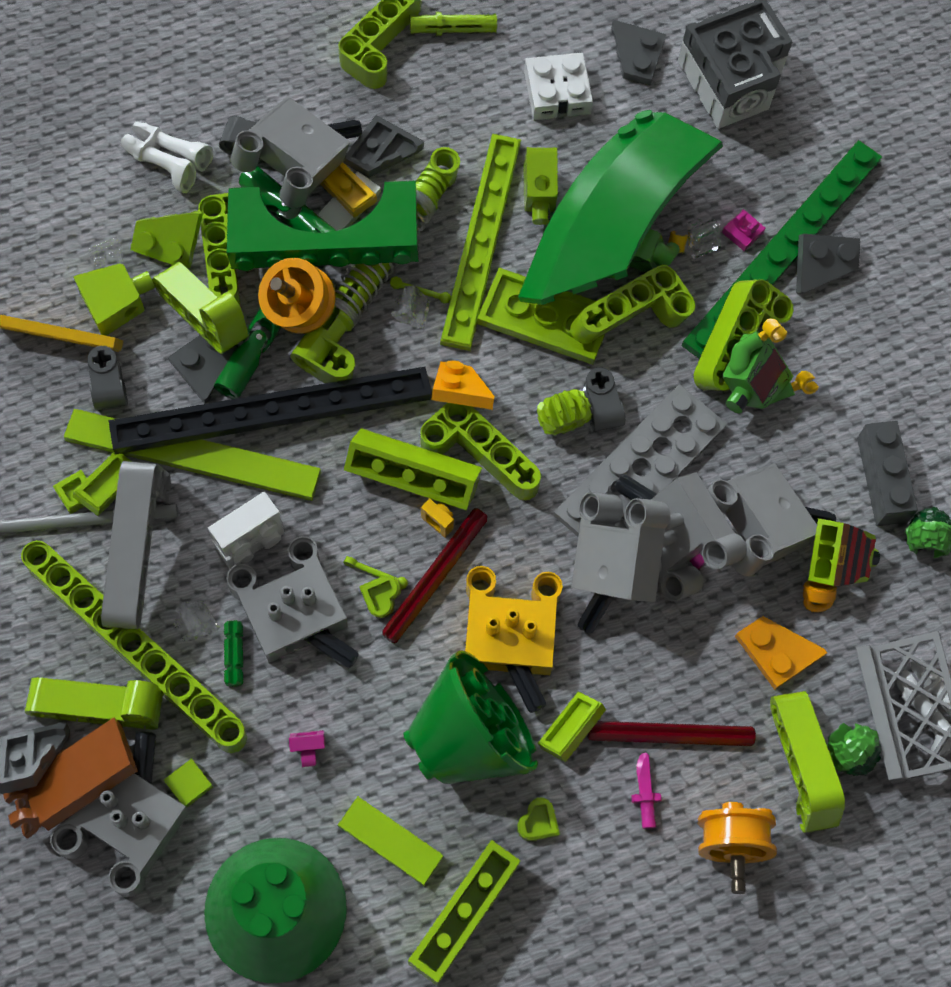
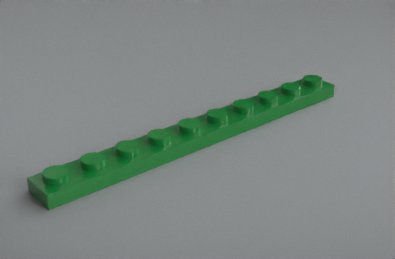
[681,140,883,359]

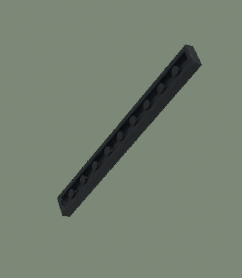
[108,366,432,455]

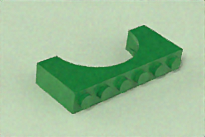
[226,181,419,271]

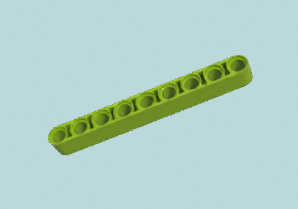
[21,540,247,753]

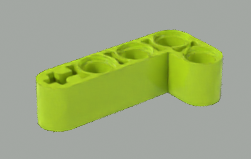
[338,0,421,89]
[198,193,240,305]
[152,262,248,354]
[570,265,695,344]
[693,279,794,391]
[420,403,541,500]
[25,677,163,730]
[770,691,845,833]

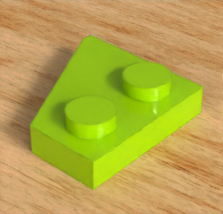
[130,210,203,269]

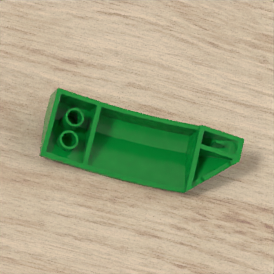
[518,110,723,305]

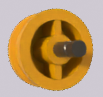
[258,258,336,334]
[698,802,777,894]

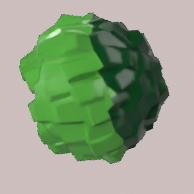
[905,507,951,558]
[827,723,881,776]

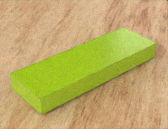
[338,796,444,886]

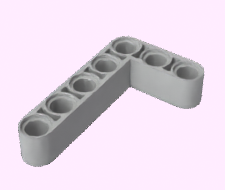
[101,461,171,629]

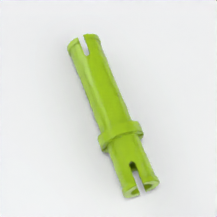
[410,12,497,36]

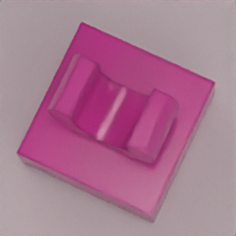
[722,209,766,251]
[289,730,325,767]

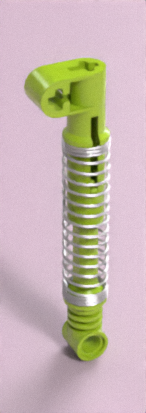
[290,147,460,383]

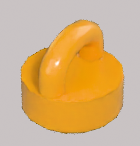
[802,581,837,612]

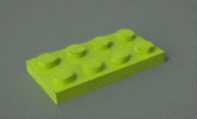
[477,267,614,365]

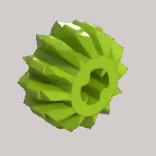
[537,389,592,435]

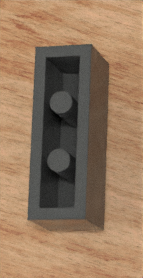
[857,421,918,526]

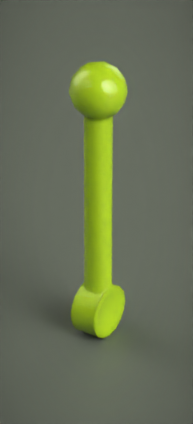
[390,276,451,304]
[343,556,408,590]

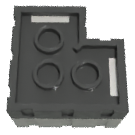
[678,0,793,129]

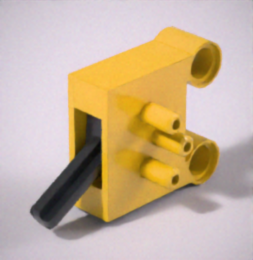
[465,566,563,713]

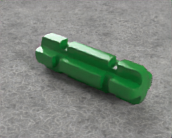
[224,620,243,687]

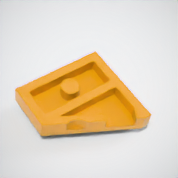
[431,360,495,410]
[735,616,827,690]

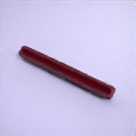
[382,508,488,644]
[587,721,756,746]

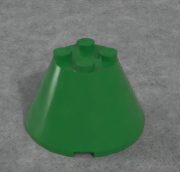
[403,650,538,784]
[204,838,347,984]

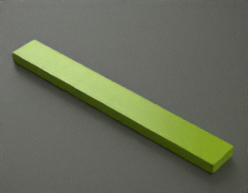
[440,134,521,351]
[64,408,321,501]

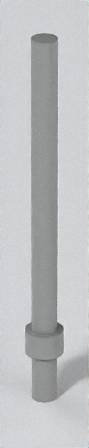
[0,504,178,534]

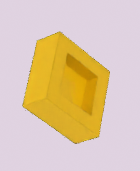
[421,498,454,538]

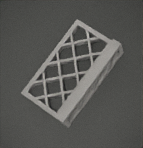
[856,631,951,784]

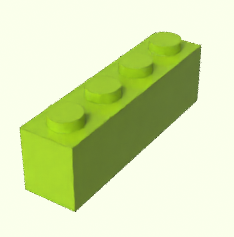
[344,428,483,510]
[408,840,521,985]

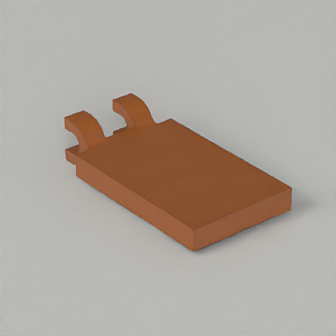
[3,717,138,839]

